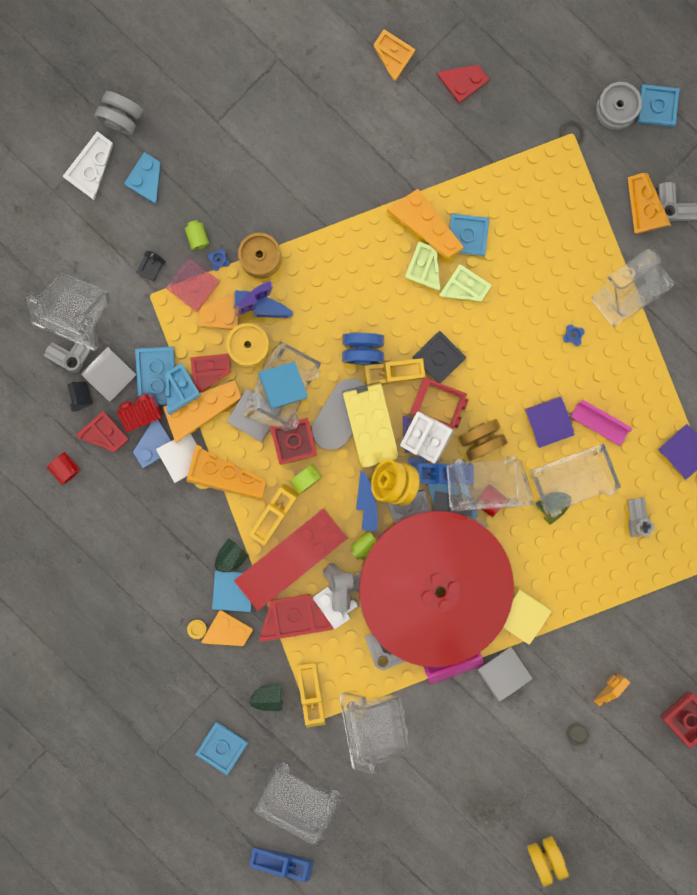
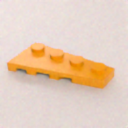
[387,189,464,260]
[163,380,241,444]
[186,444,266,500]

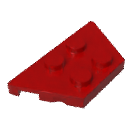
[259,594,333,642]

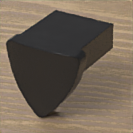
[136,251,166,281]
[67,381,93,412]

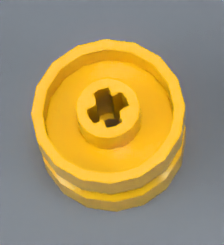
[226,323,270,368]
[371,459,420,506]
[527,836,569,887]

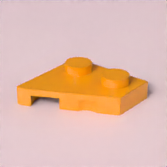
[373,29,416,82]
[199,294,239,330]
[201,610,253,646]
[594,673,630,707]

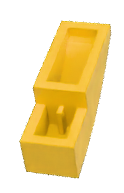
[362,358,425,385]
[249,484,299,546]
[296,663,326,728]

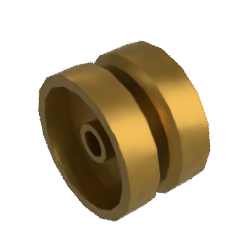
[238,233,281,279]
[458,419,508,462]

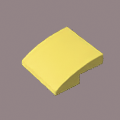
[503,589,552,645]

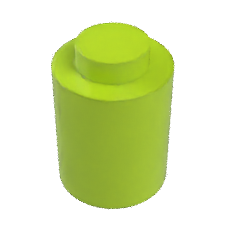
[185,220,210,251]
[351,531,376,560]

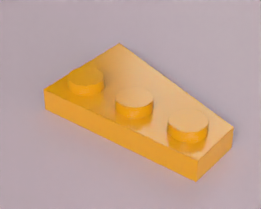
[628,173,671,234]

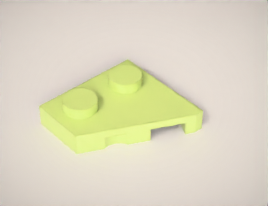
[405,242,440,291]
[440,264,492,301]

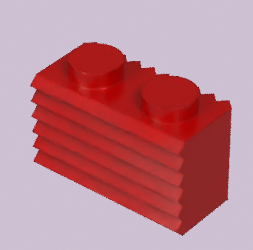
[117,393,163,432]

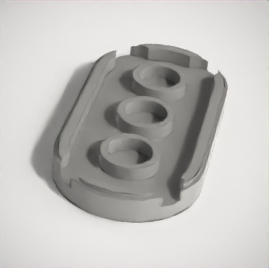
[312,379,365,450]

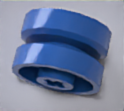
[342,333,384,365]

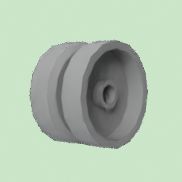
[596,82,642,130]
[94,91,143,135]

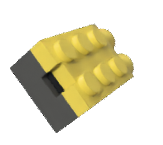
[342,381,398,467]

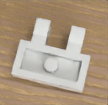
[313,586,358,629]

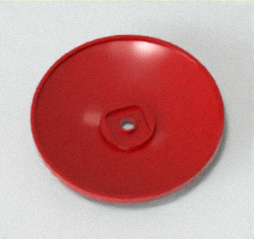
[359,511,514,667]

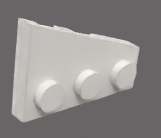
[63,131,113,200]

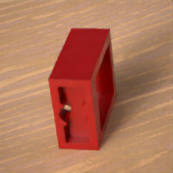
[409,377,469,429]

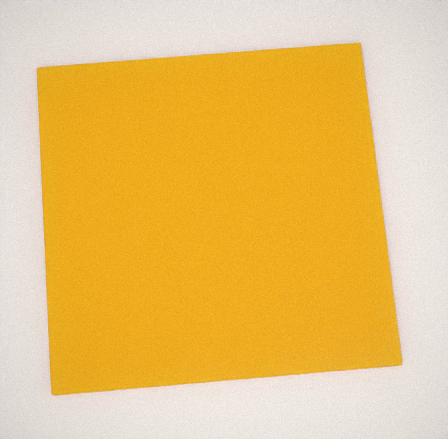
[150,134,697,718]

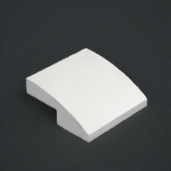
[400,411,454,464]
[156,434,196,483]

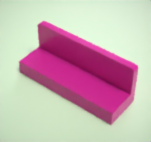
[569,399,633,446]
[423,653,484,685]

